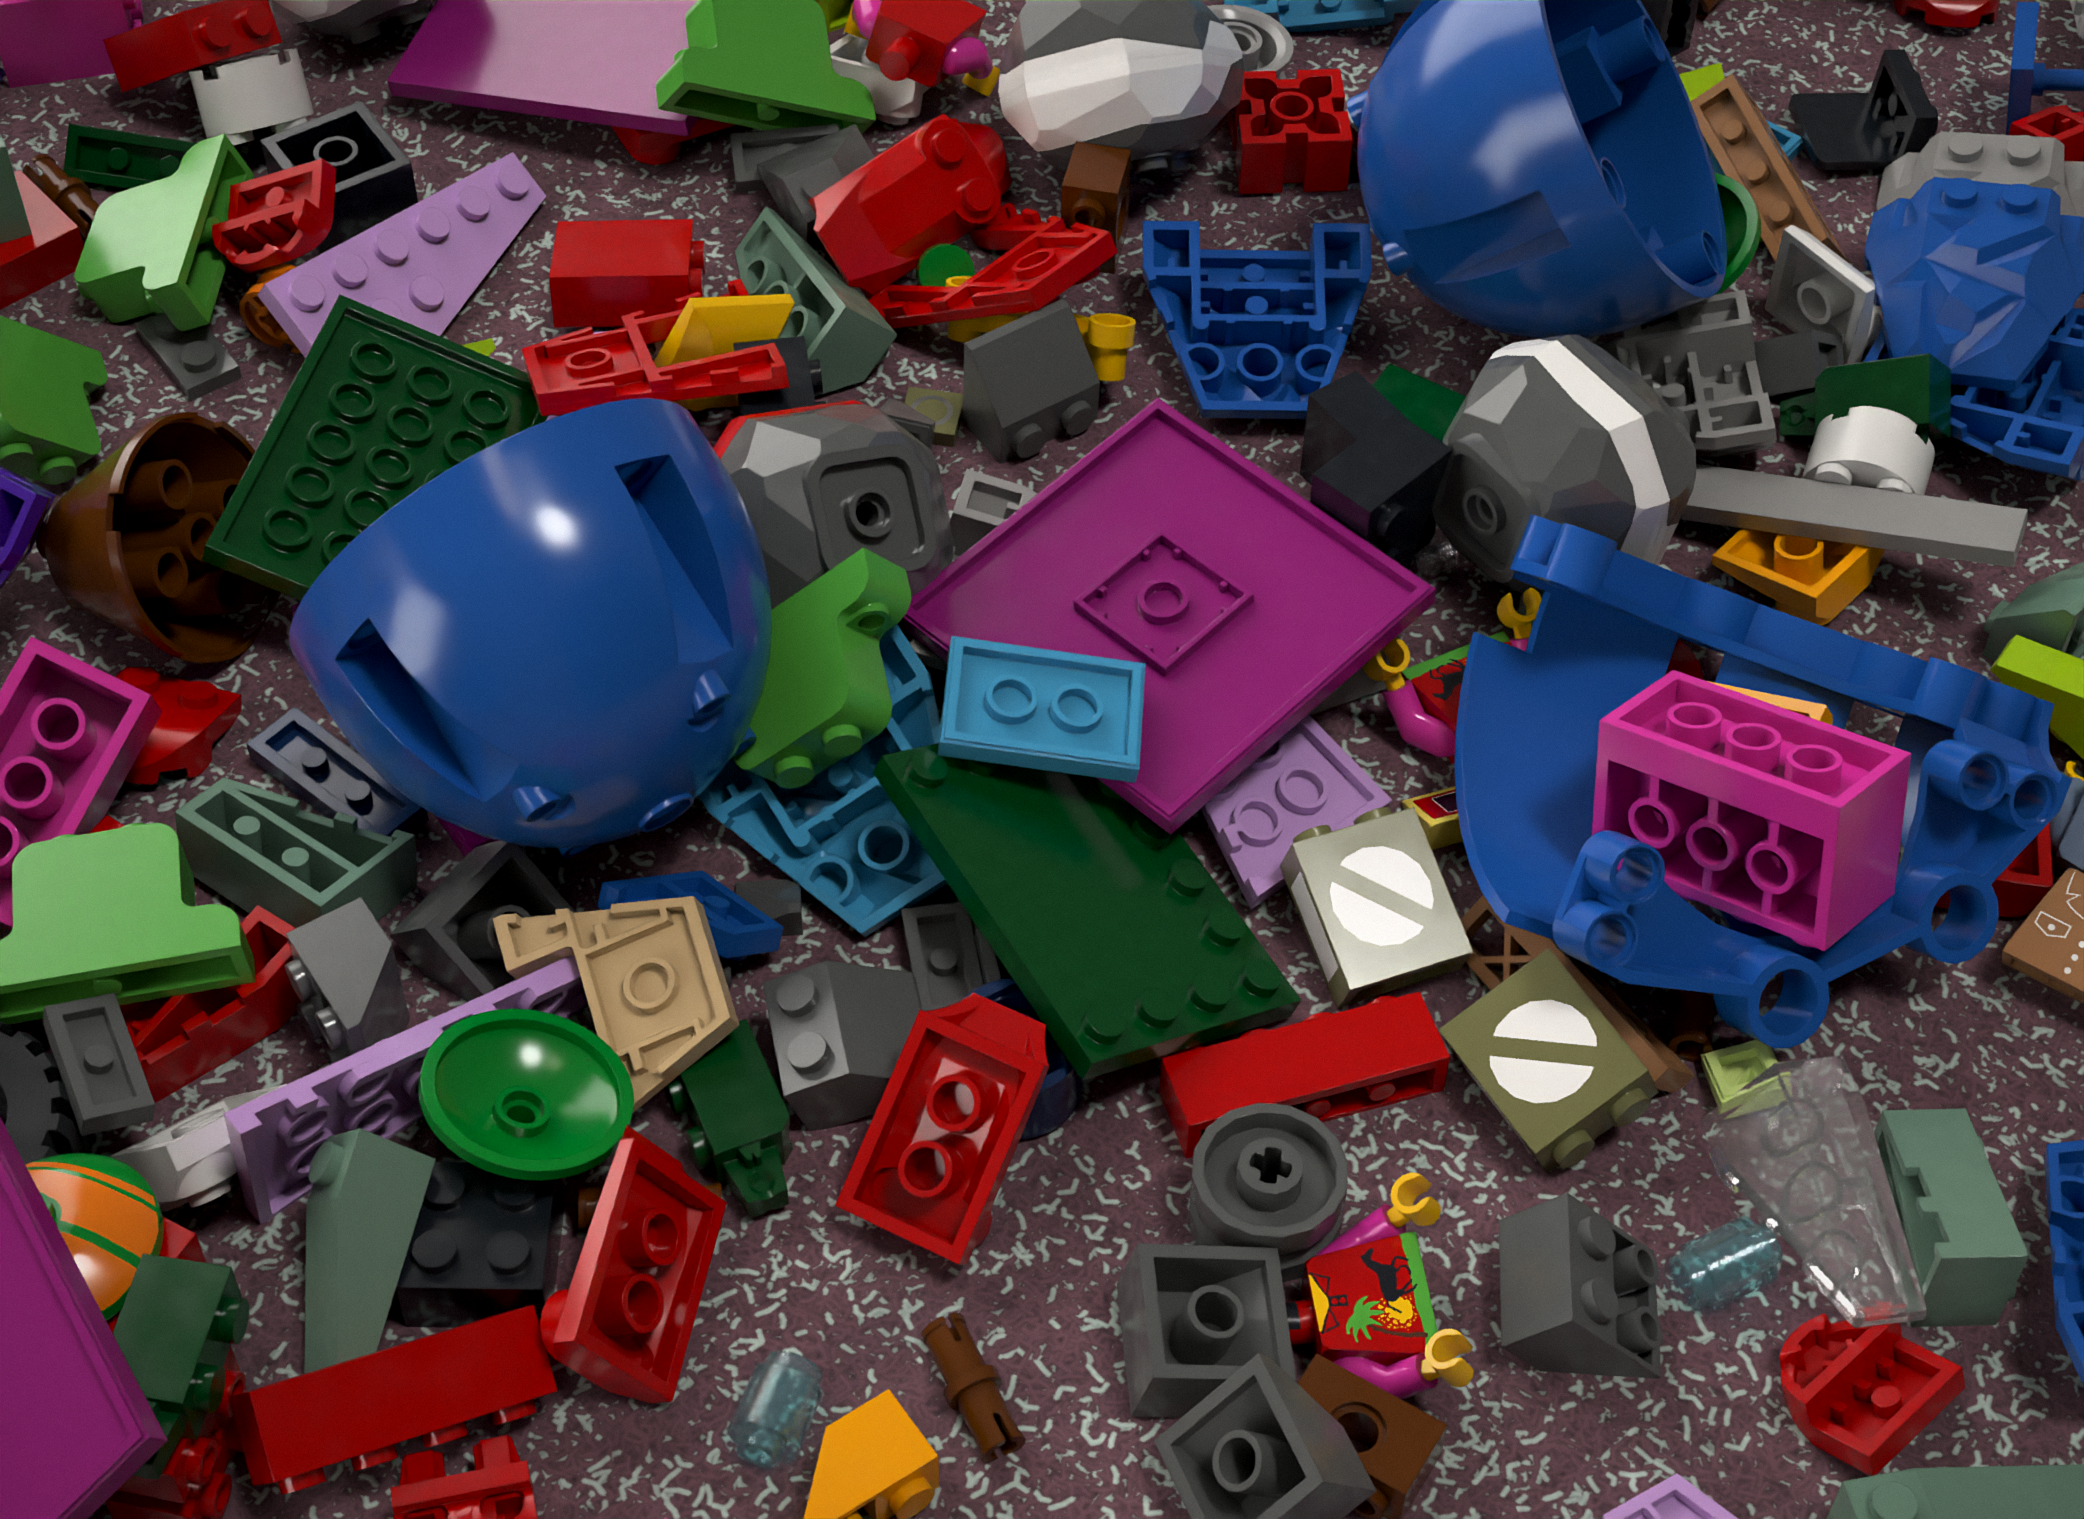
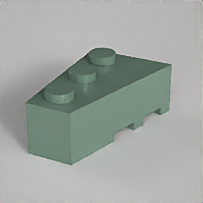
[175,777,417,928]
[1870,1108,2029,1327]

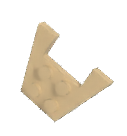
[492,896,739,1113]

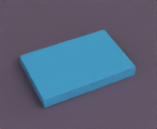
[938,636,1146,783]

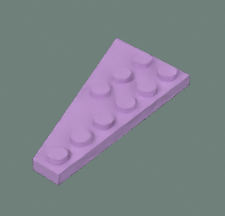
[257,152,546,358]
[1201,714,1392,910]
[223,956,589,1225]

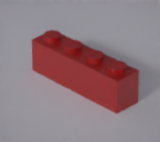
[1159,991,1450,1159]
[230,1305,558,1495]

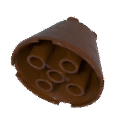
[36,412,281,663]

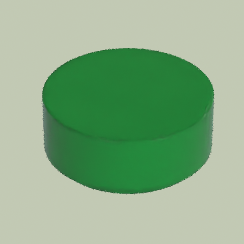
[916,243,975,287]

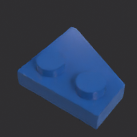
[597,870,784,961]

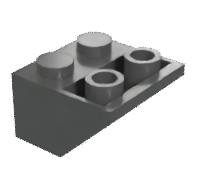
[284,897,410,1065]
[1499,1193,1663,1379]

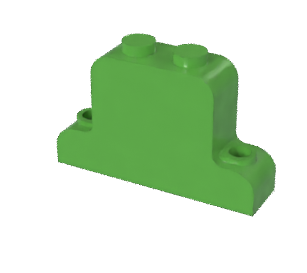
[656,0,876,134]
[74,133,254,331]
[0,316,108,485]
[733,547,911,789]
[0,823,256,1024]

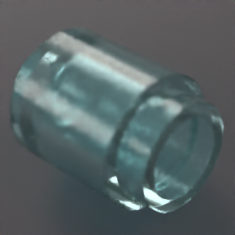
[1669,1216,1782,1310]
[728,1351,823,1468]

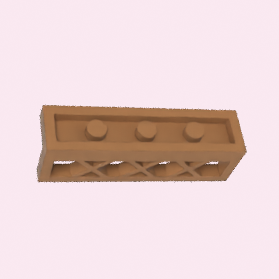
[1691,74,1849,263]
[1460,895,1695,1127]

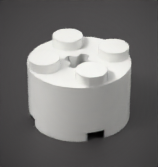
[189,48,314,145]
[1802,406,1935,495]

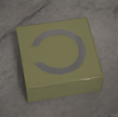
[904,387,963,447]

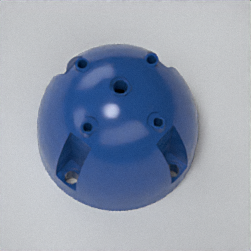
[1347,0,1727,339]
[289,398,772,859]

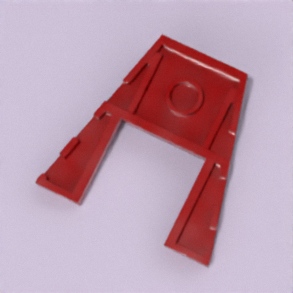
[868,203,1118,329]
[521,279,790,416]

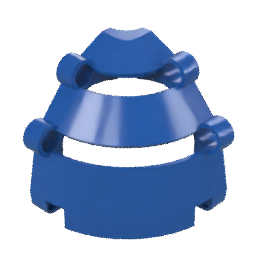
[1454,515,2072,1048]

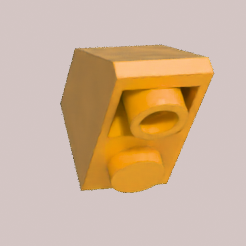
[803,1389,939,1519]

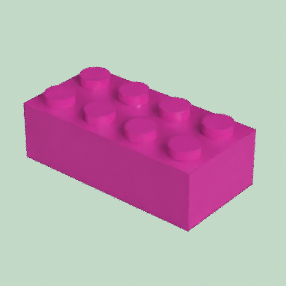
[0,637,162,931]

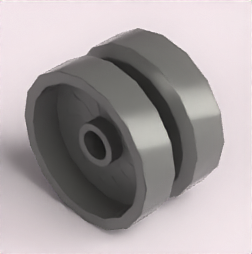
[1188,1103,1348,1283]

